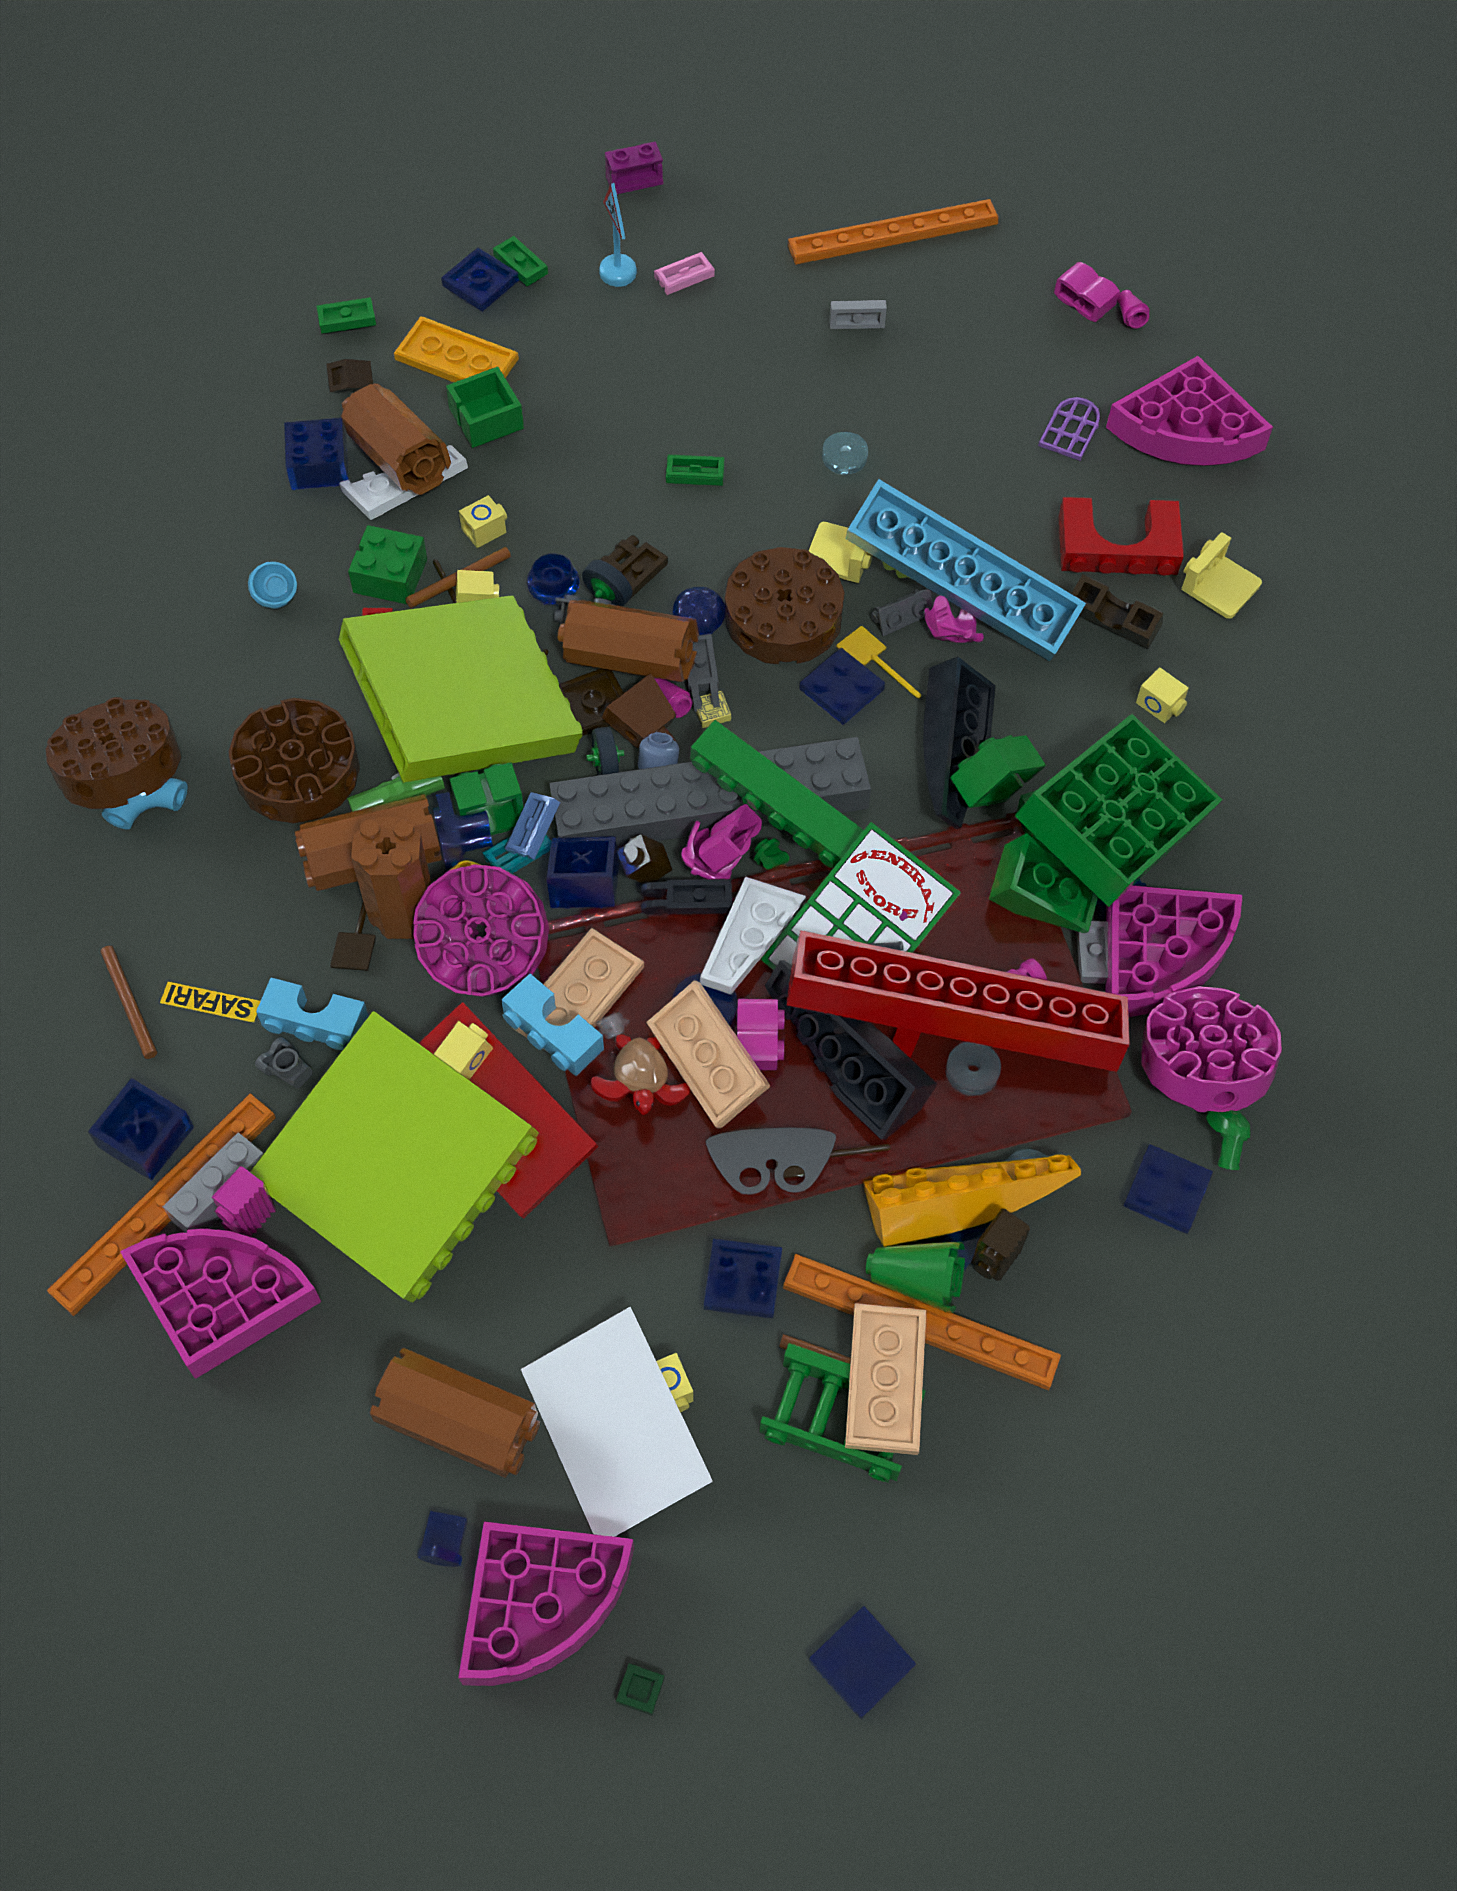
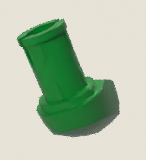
[1206,1110,1251,1170]

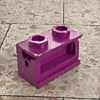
[605,142,664,194]

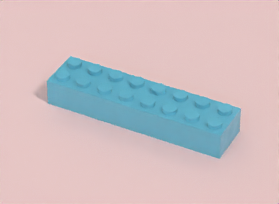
[845,479,1086,661]

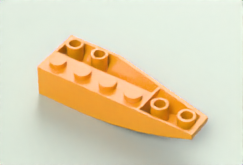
[863,1155,1081,1247]

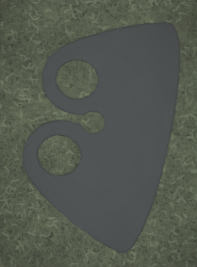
[706,1128,836,1194]

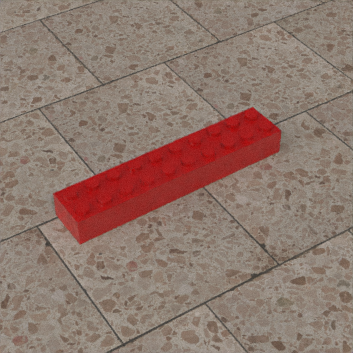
[787,930,1129,1072]

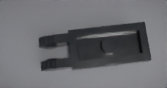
[641,879,732,916]

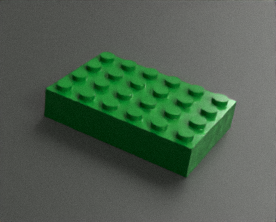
[1015,714,1223,907]

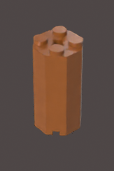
[341,384,451,495]
[558,600,699,682]
[295,794,442,891]
[351,817,431,939]
[370,1348,540,1478]

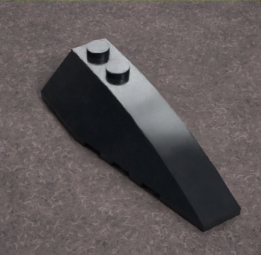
[923,656,996,829]
[765,960,938,1140]

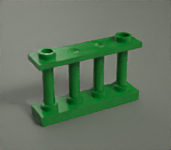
[759,1343,926,1482]

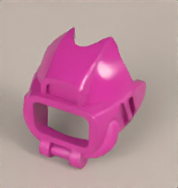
[925,596,984,643]
[681,821,742,879]

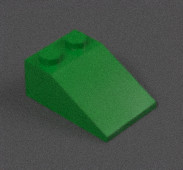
[989,833,1098,933]

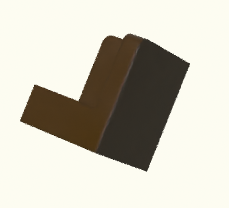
[326,359,373,393]

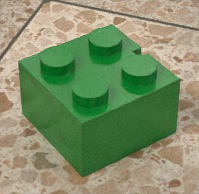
[446,367,524,448]
[348,525,428,605]
[950,735,1046,808]
[450,762,524,842]

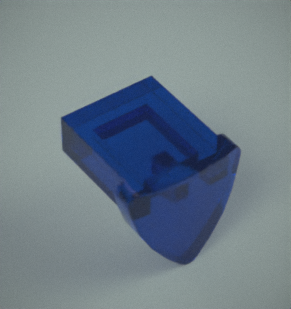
[417,1511,468,1567]

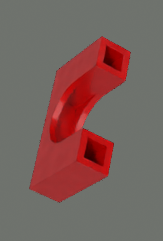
[1059,497,1184,575]

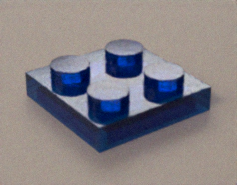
[441,247,519,312]
[799,647,885,725]
[1123,1144,1213,1234]
[808,1606,916,1719]

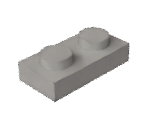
[829,300,887,329]
[1076,921,1108,984]

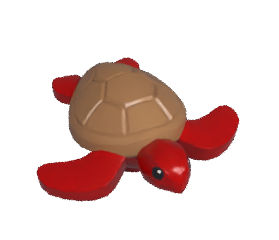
[591,1034,690,1115]

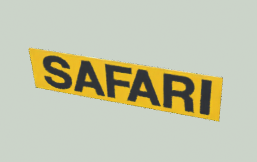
[160,982,260,1023]

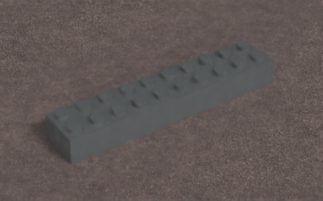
[549,737,871,856]

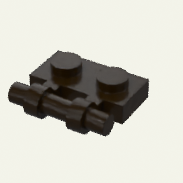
[600,535,668,599]

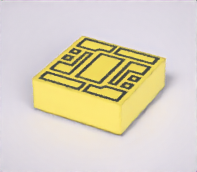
[693,691,731,728]

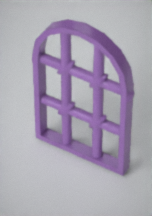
[1038,397,1100,461]

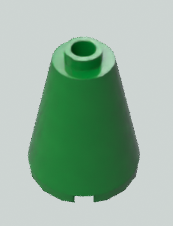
[866,1242,965,1313]

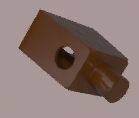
[602,673,677,748]

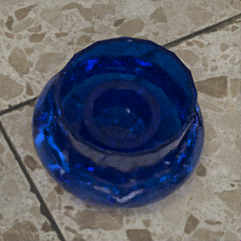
[526,553,580,605]
[672,586,726,635]

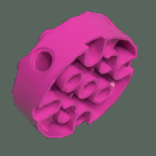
[413,864,549,997]
[1141,986,1282,1112]

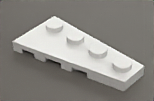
[339,445,468,520]
[700,877,806,994]

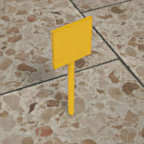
[836,626,921,699]

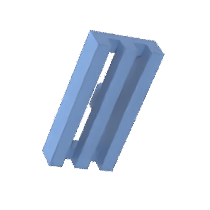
[505,792,560,860]

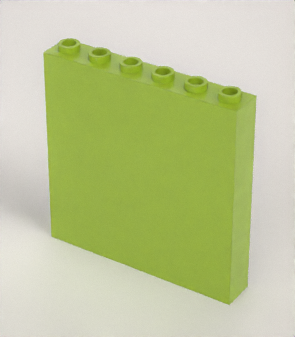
[339,595,582,783]
[250,1011,539,1303]

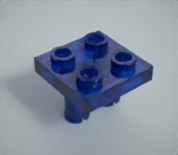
[433,792,493,870]
[704,1239,782,1319]

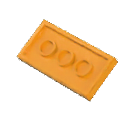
[394,316,519,382]

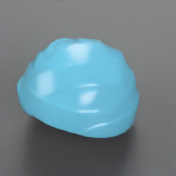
[248,562,297,609]

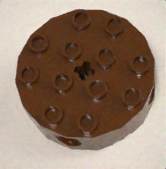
[725,547,845,665]
[45,697,181,809]
[229,698,360,823]

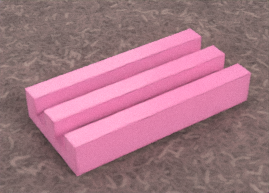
[654,252,715,295]

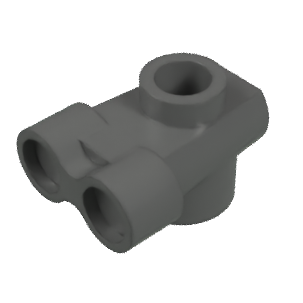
[255,1037,312,1088]

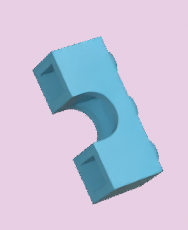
[502,974,604,1076]
[256,978,369,1050]

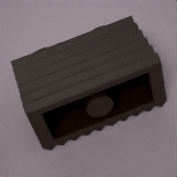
[971,1208,1030,1281]

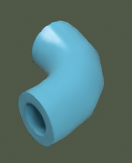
[102,778,188,829]

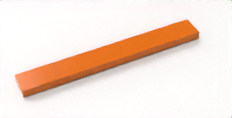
[788,199,999,265]
[47,1093,276,1316]
[783,1254,1061,1391]

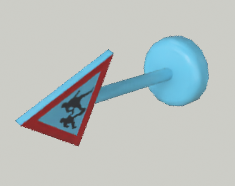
[599,183,637,287]

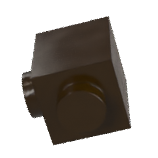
[617,834,673,884]

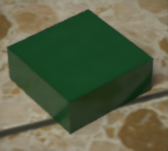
[616,1663,665,1716]

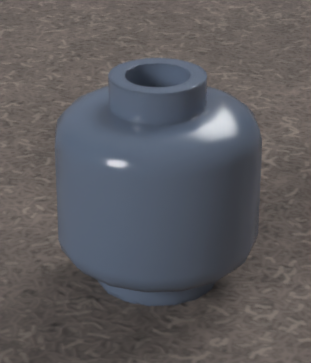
[637,732,680,769]

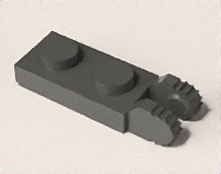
[688,634,720,712]

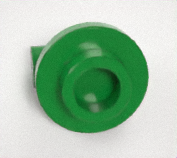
[754,838,790,870]

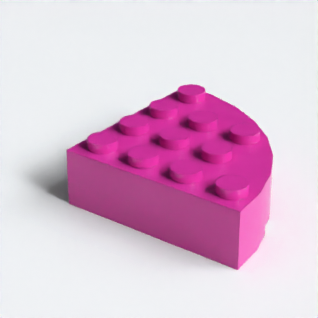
[1106,356,1273,465]
[1105,886,1242,1017]
[120,1228,321,1379]
[458,1522,634,1686]

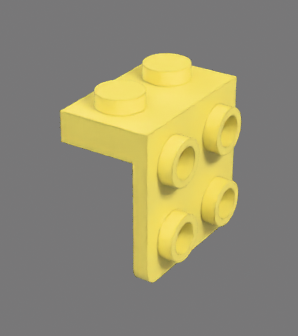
[809,522,873,583]
[1181,532,1262,619]

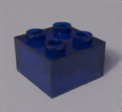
[284,418,349,490]
[547,836,619,909]
[88,1078,194,1181]

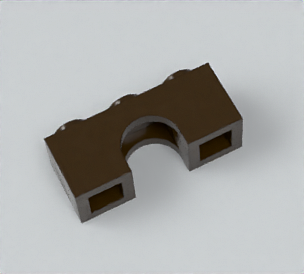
[1072,574,1163,649]

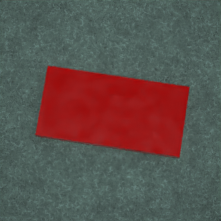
[418,1002,599,1219]

